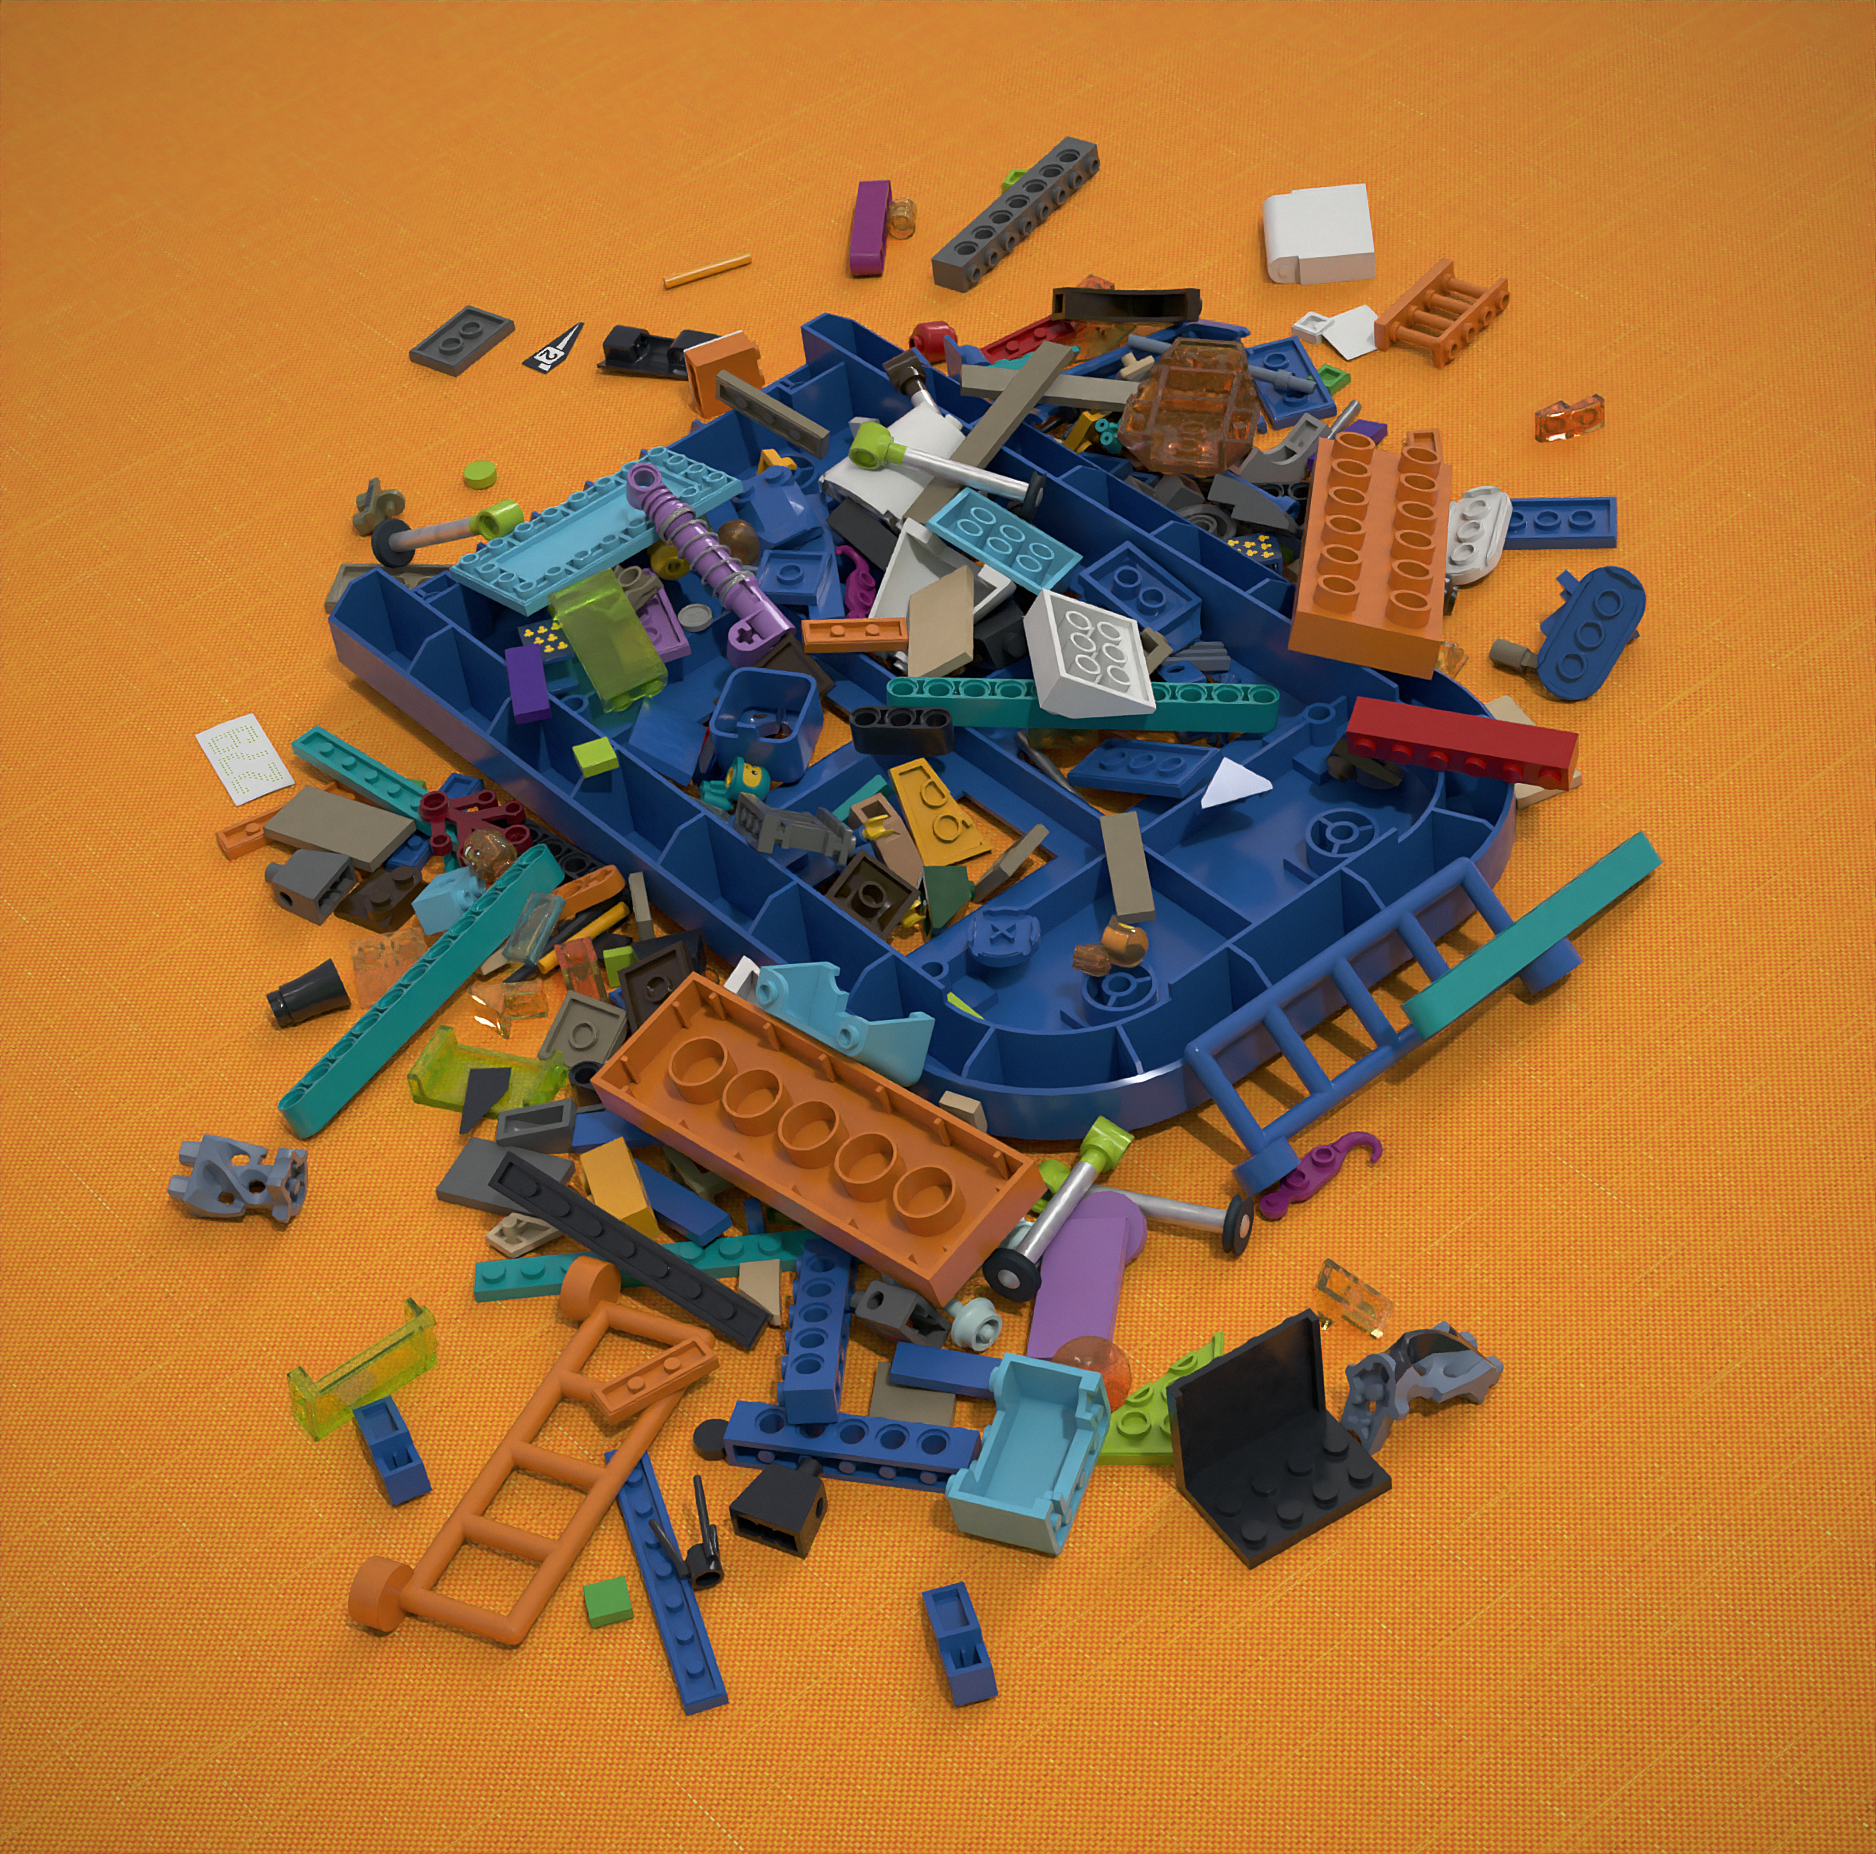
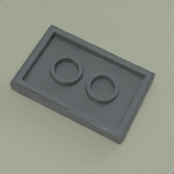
[408,305,516,377]
[436,1137,576,1219]

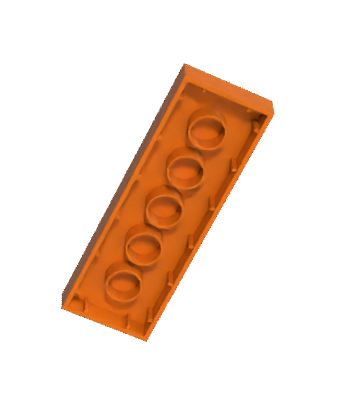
[1288,432,1452,680]
[590,971,1048,1308]

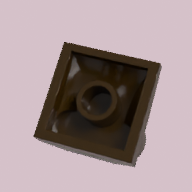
[1325,732,1407,789]
[824,848,921,941]
[333,866,429,938]

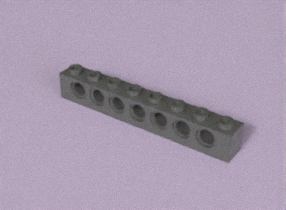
[931,136,1100,293]

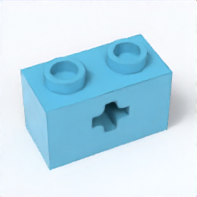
[411,865,487,936]

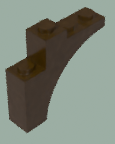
[1051,287,1202,328]

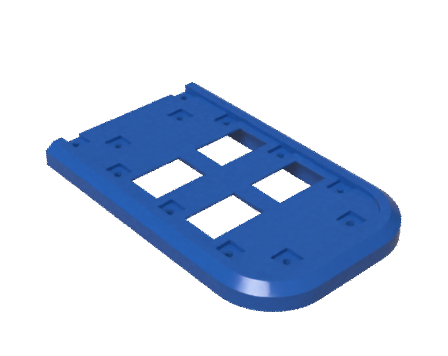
[328,312,1516,1140]

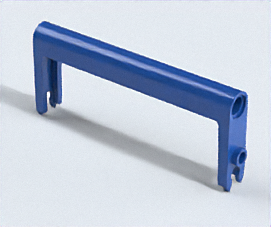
[992,318,1255,439]

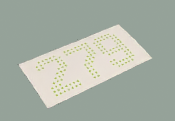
[195,713,296,806]

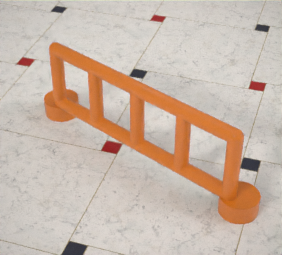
[348,1255,715,1645]

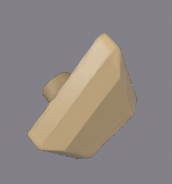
[1114,352,1155,381]
[485,1212,564,1259]

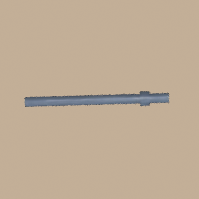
[1127,334,1316,395]

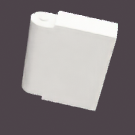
[1262,183,1376,285]

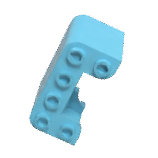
[945,1352,1111,1555]

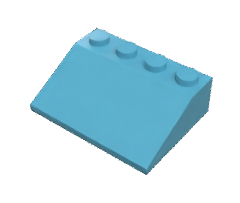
[925,486,1083,596]

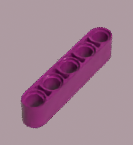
[850,180,892,276]

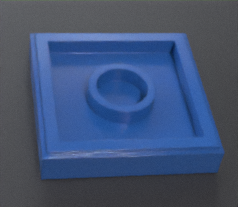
[755,550,833,606]

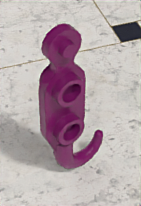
[835,545,875,619]
[1260,1131,1383,1219]

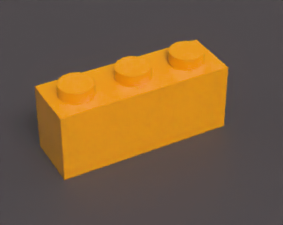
[578,1136,662,1239]

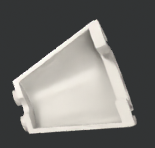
[818,400,966,538]
[868,517,1017,675]

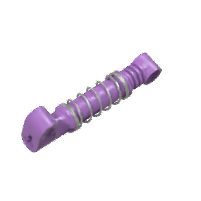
[626,463,797,669]

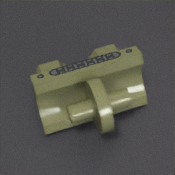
[352,477,406,536]

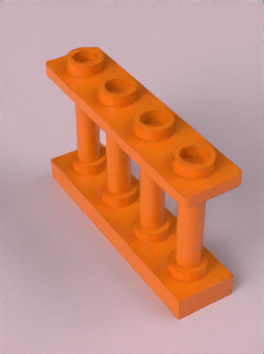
[1374,258,1510,369]

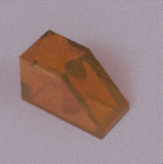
[554,936,610,1004]

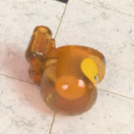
[1072,915,1149,977]

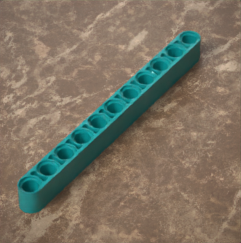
[886,677,1280,733]
[1400,831,1663,1040]
[277,844,565,1138]

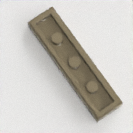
[715,369,830,460]
[1099,811,1156,924]

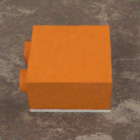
[683,330,765,419]

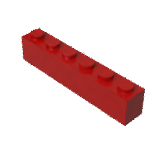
[1346,696,1579,792]

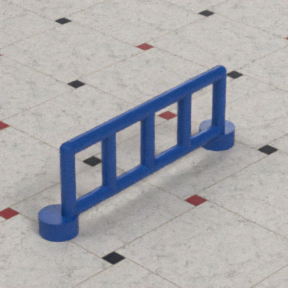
[1184,857,1583,1197]

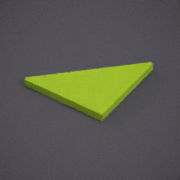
[1096,1332,1225,1465]

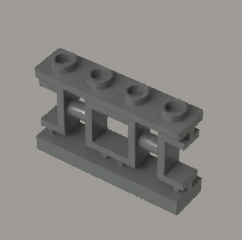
[733,792,856,867]

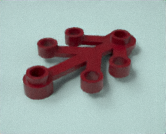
[418,790,533,867]

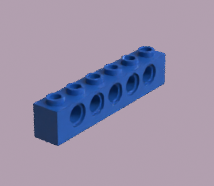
[777,1239,858,1424]
[723,1400,982,1494]

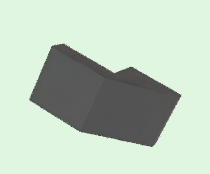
[1124,468,1206,512]

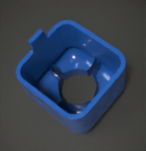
[709,667,824,783]

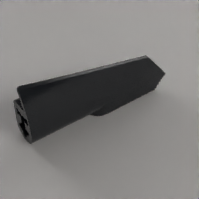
[596,325,722,379]

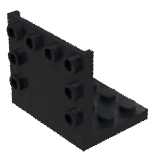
[1166,1308,1392,1570]

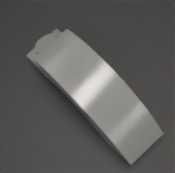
[1218,413,1333,483]

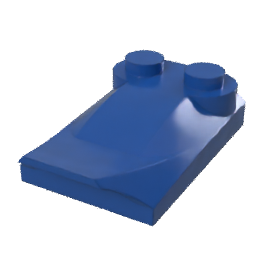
[730,465,825,559]
[1077,541,1202,654]

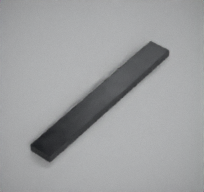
[488,1151,774,1351]

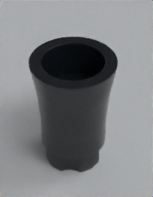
[266,957,352,1028]

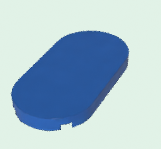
[1537,566,1646,700]

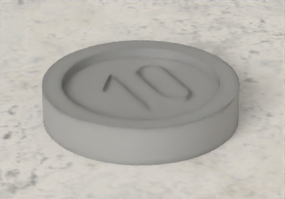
[678,604,713,632]

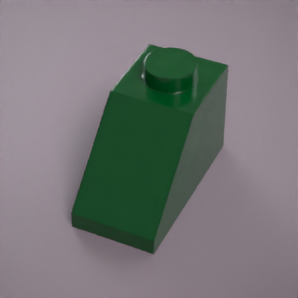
[916,866,975,943]

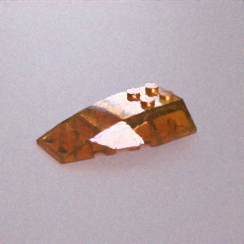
[1117,337,1261,477]

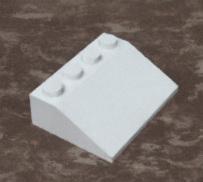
[1023,588,1156,719]

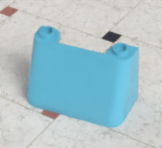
[756,961,935,1087]

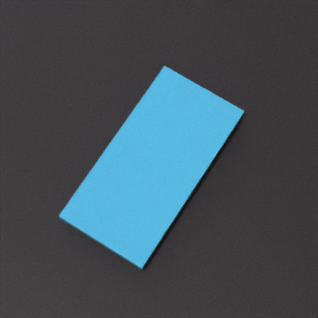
[449,446,744,617]

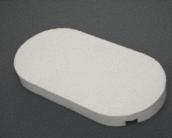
[1445,486,1513,585]

